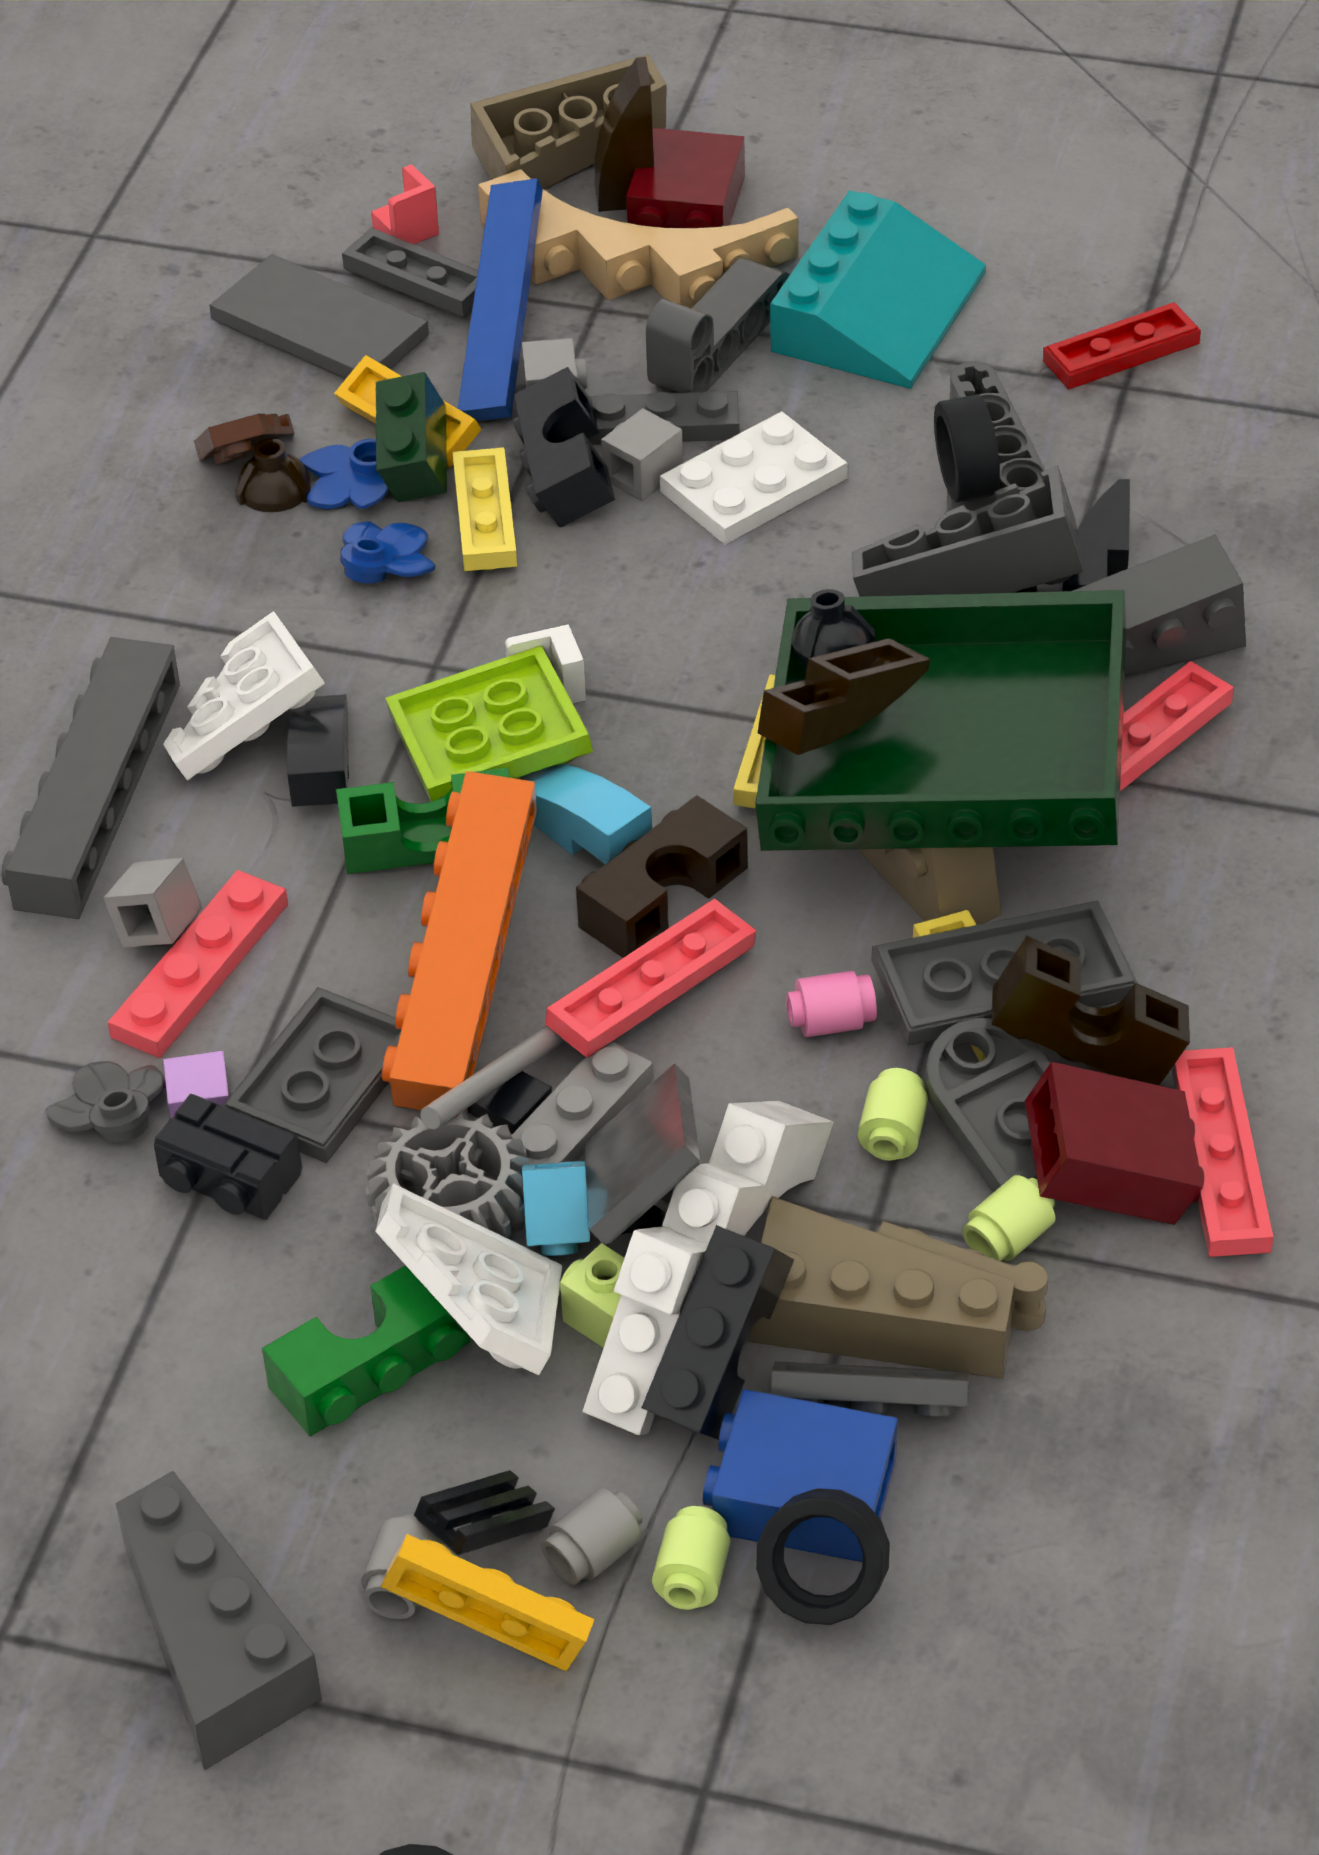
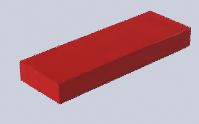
[1043,302,1201,390]

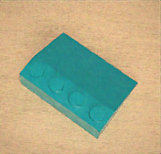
[770,190,986,389]

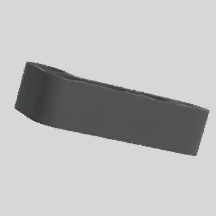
[646,258,790,393]
[946,361,1045,512]

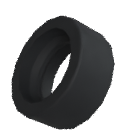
[934,394,1000,502]
[756,1488,890,1625]

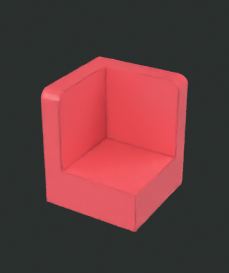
[371,164,439,244]

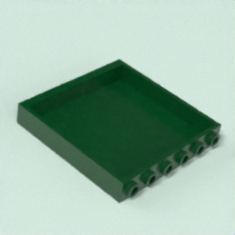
[755,590,1127,851]

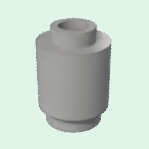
[541,1488,643,1585]
[361,1514,444,1619]

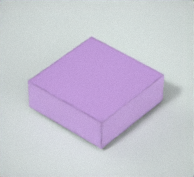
[163,1051,229,1118]

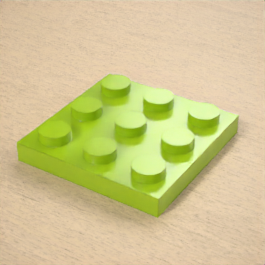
[385,645,593,802]

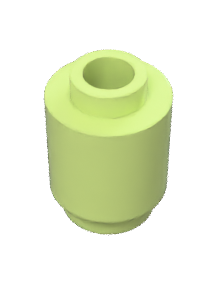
[857,1068,928,1161]
[962,1175,1055,1261]
[652,1506,731,1610]

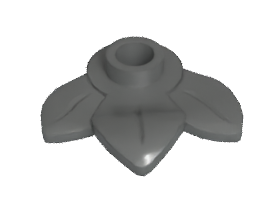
[45,1061,164,1143]

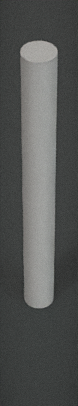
[420,1026,565,1130]

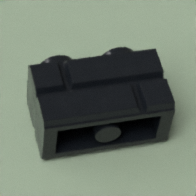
[153,1093,302,1220]

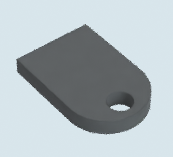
[924,1018,1051,1192]

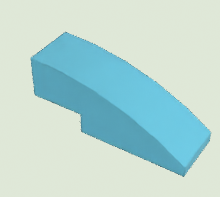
[519,764,652,865]

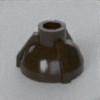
[235,438,311,512]

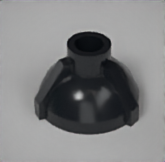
[792,589,876,668]

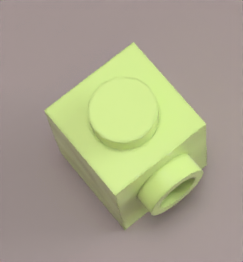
[560,1243,624,1348]

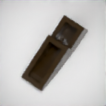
[594,57,654,212]
[757,638,930,755]

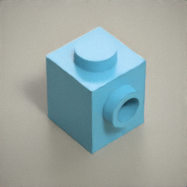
[522,1161,590,1256]

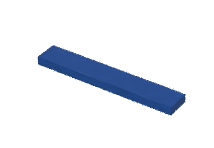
[458,178,543,422]

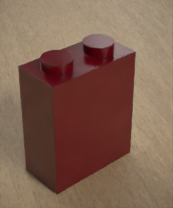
[626,128,745,229]
[1025,1062,1204,1225]

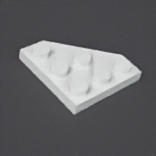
[163,611,325,780]
[375,1183,562,1375]

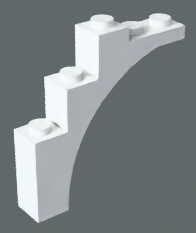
[582,1101,834,1436]

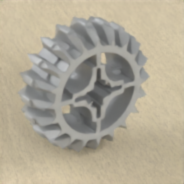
[366,1110,529,1239]

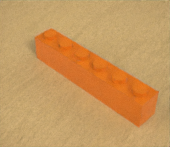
[382,771,537,1116]

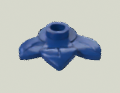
[300,438,389,509]
[340,521,436,583]

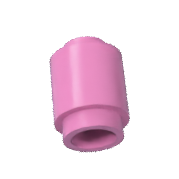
[786,970,877,1038]

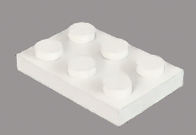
[660,411,848,545]

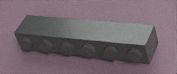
[1,637,180,919]

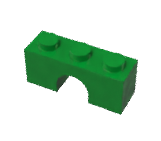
[336,768,510,874]
[262,1265,470,1436]

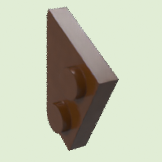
[194,414,295,465]

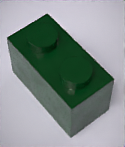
[376,372,447,502]

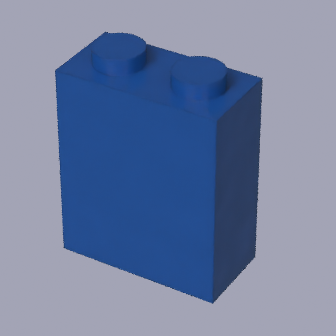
[703,1389,898,1562]

